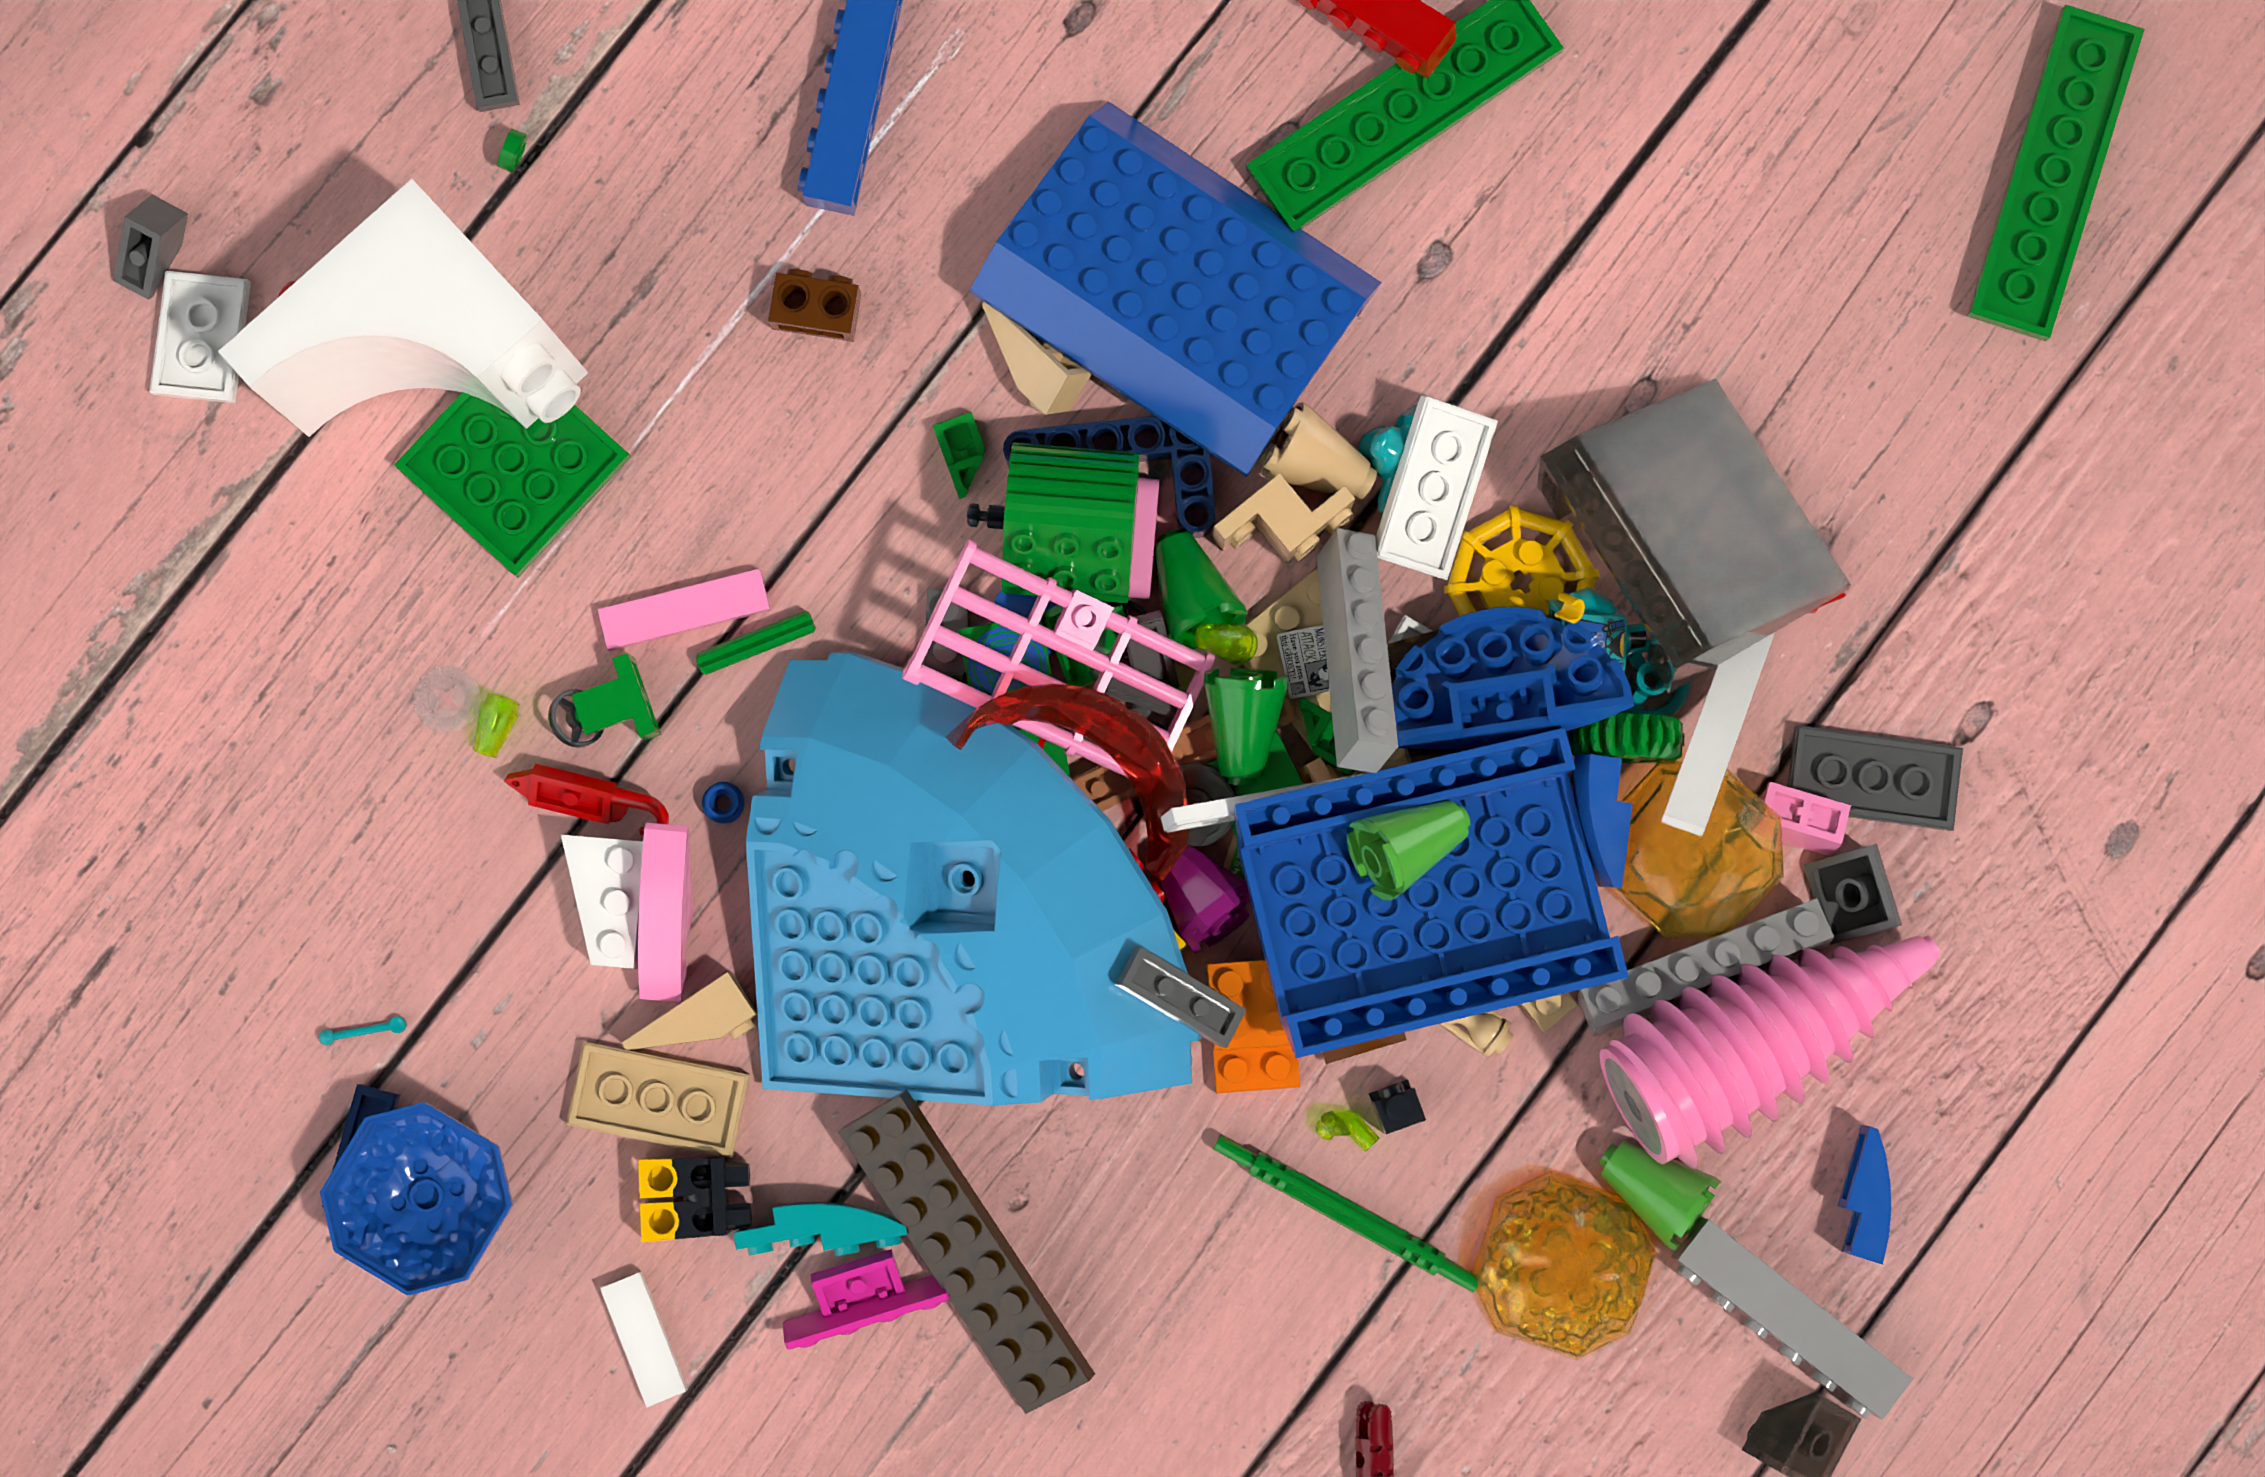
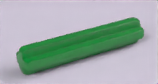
[695,611,816,675]

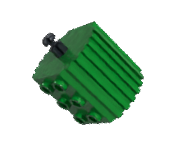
[967,443,1140,603]

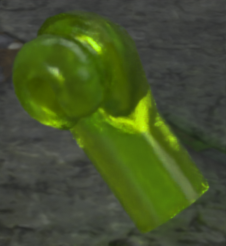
[1315,1110,1380,1152]

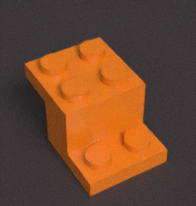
[1207,960,1301,1094]

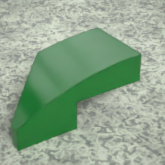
[932,411,986,499]
[1299,697,1355,776]

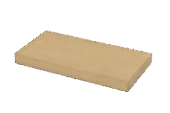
[566,1042,750,1158]

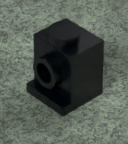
[1368,1079,1426,1135]

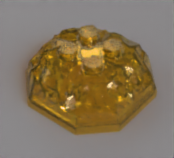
[1471,1171,1657,1360]

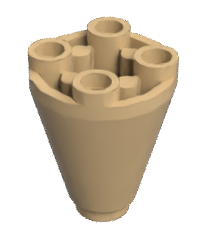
[1257,402,1377,500]

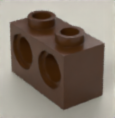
[768,269,862,342]

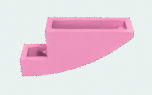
[638,823,693,1003]

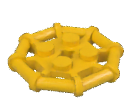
[1443,505,1600,617]

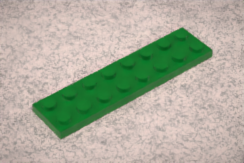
[1246,0,1564,232]
[1967,5,2145,341]

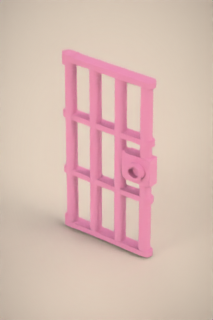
[902,539,1215,793]

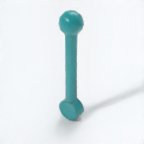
[318,1017,407,1046]

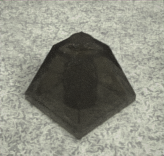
[1741,1392,1861,1477]

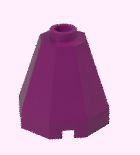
[1157,846,1251,954]

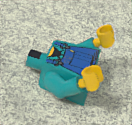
[1549,587,1647,671]

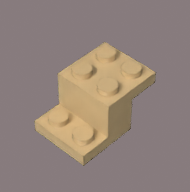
[1212,473,1355,563]

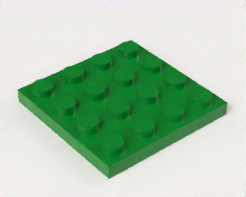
[394,392,631,578]

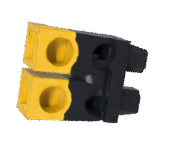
[638,1157,752,1242]

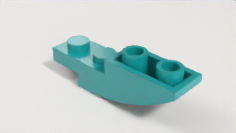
[733,1202,907,1256]

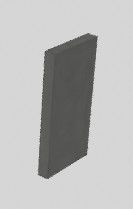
[1787,725,1963,831]

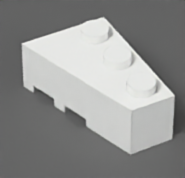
[561,835,643,969]

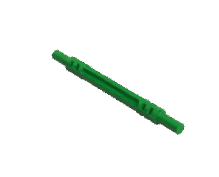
[1213,1135,1481,1293]

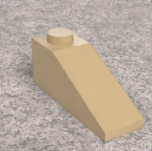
[982,301,1091,415]
[621,972,758,1050]

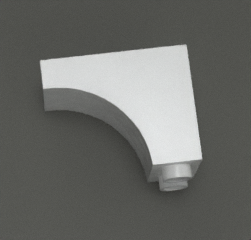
[218,179,588,437]

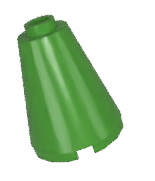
[1347,800,1470,900]
[1598,1141,1722,1252]

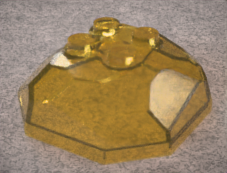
[1610,761,1784,939]

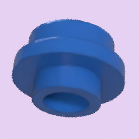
[702,782,745,824]

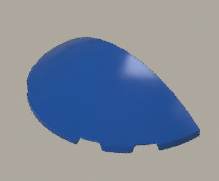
[1392,607,1634,749]

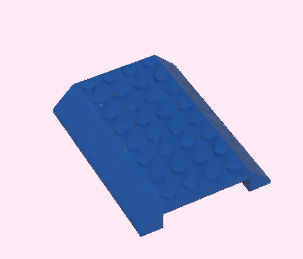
[970,101,1382,477]
[1234,728,1629,1058]

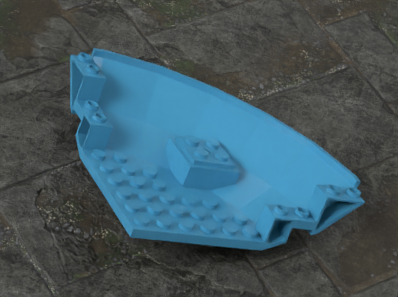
[746,651,1202,1106]

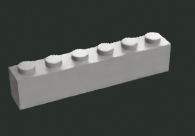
[1316,528,1398,773]
[1577,898,1834,1036]
[1671,1217,1913,1420]

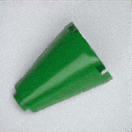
[1154,529,1248,649]
[1204,668,1288,785]

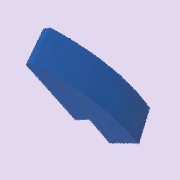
[1573,754,1633,888]
[1837,1125,1892,1265]

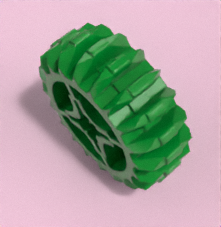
[1569,713,1685,764]

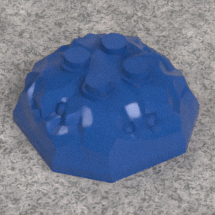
[320,1102,513,1296]

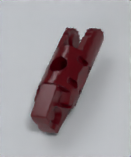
[1355,1401,1394,1477]

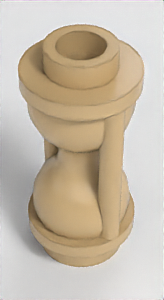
[1440,1011,1513,1057]

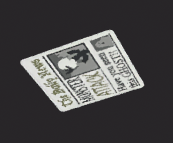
[1277,625,1330,699]

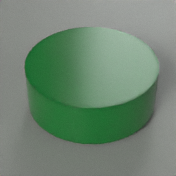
[497,128,528,172]

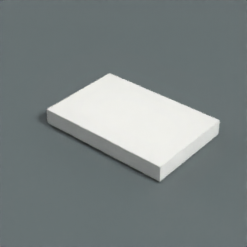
[150,271,251,404]

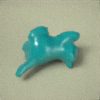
[1358,404,1418,514]

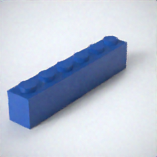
[798,0,903,216]

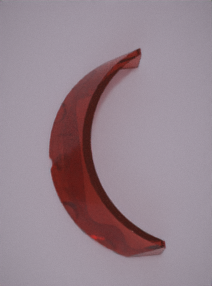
[946,684,1189,881]

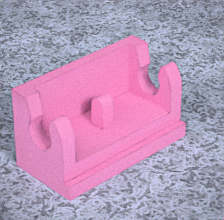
[1750,782,1851,857]

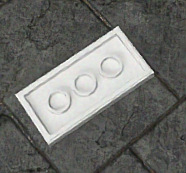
[1375,395,1498,580]

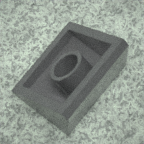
[1803,844,1902,945]

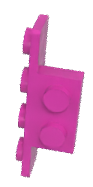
[783,1249,950,1350]

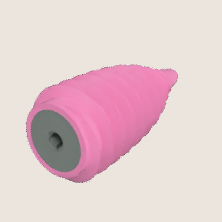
[1599,935,1941,1169]

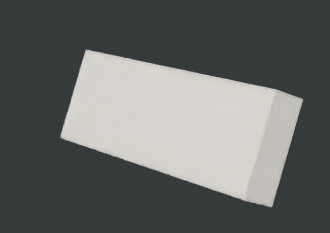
[600,1271,688,1408]

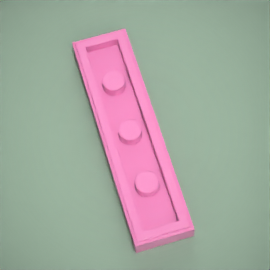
[598,568,771,651]

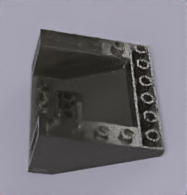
[1537,379,1851,693]

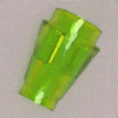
[1195,624,1258,665]
[473,693,521,758]

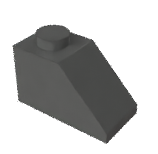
[113,194,188,300]

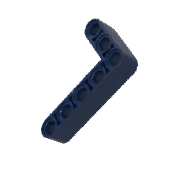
[1003,416,1215,538]

